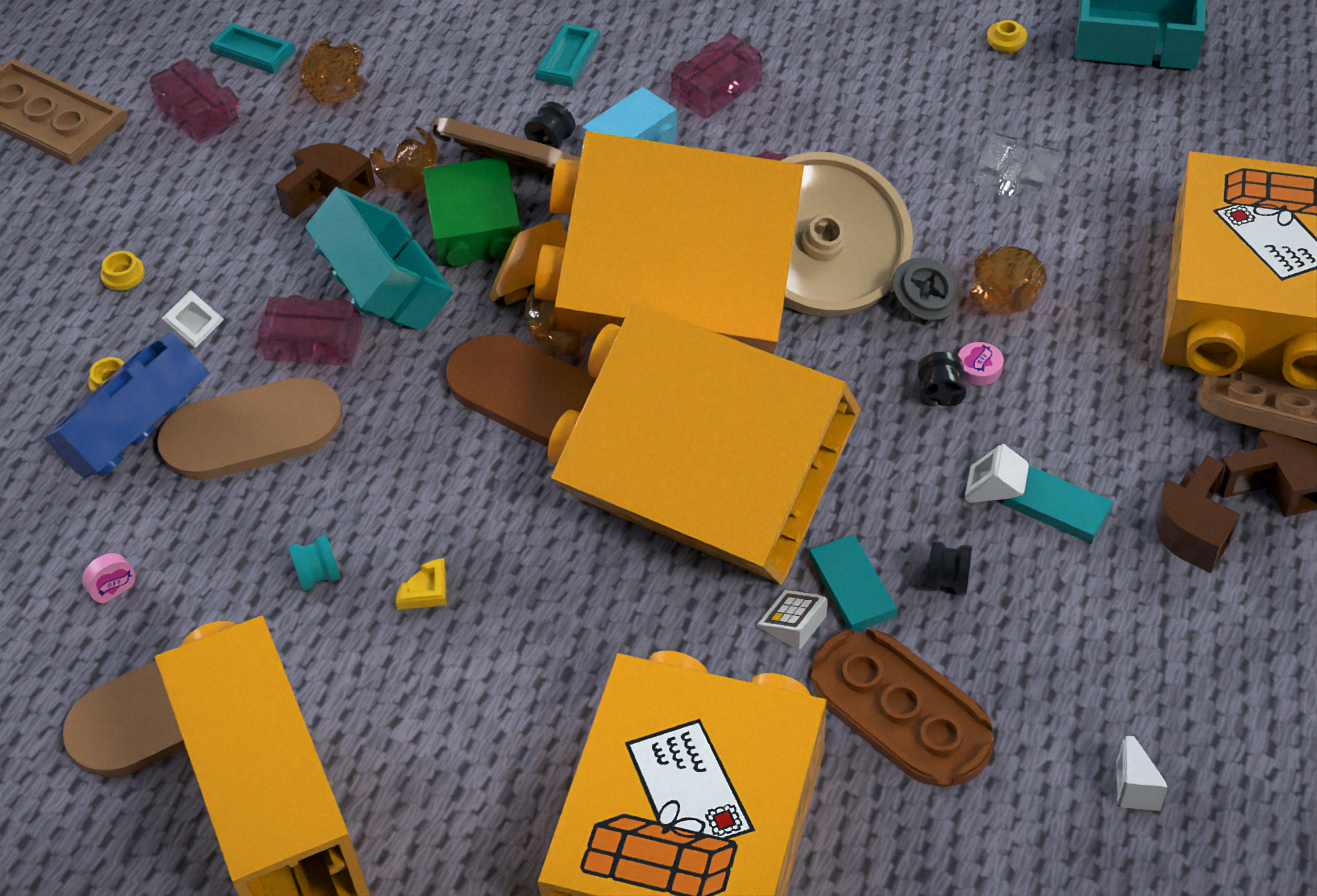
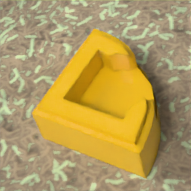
[396,558,447,610]

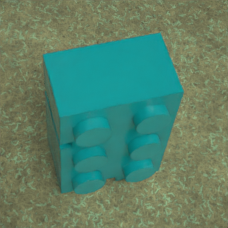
[1074,0,1206,70]
[305,187,455,330]

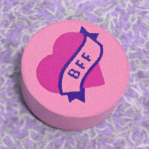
[958,342,1004,385]
[82,553,136,603]

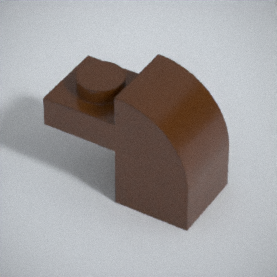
[275,143,376,219]
[1218,431,1317,517]
[1156,456,1240,573]

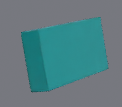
[209,23,296,74]
[535,23,601,87]
[1003,465,1114,544]
[809,534,897,632]

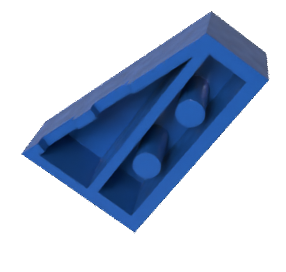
[44,331,210,478]

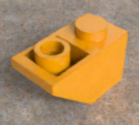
[489,217,567,305]

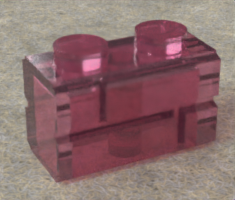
[671,33,762,120]
[149,58,240,145]
[258,295,363,366]

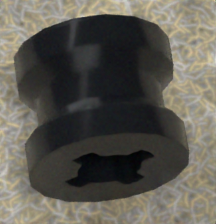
[524,102,576,149]
[917,352,966,406]
[926,541,972,595]

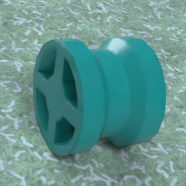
[288,534,341,592]

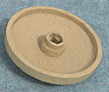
[781,152,913,317]

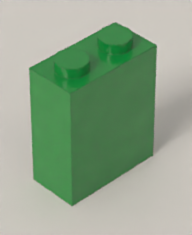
[423,156,521,267]

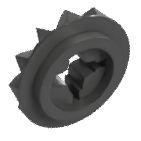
[890,258,961,325]

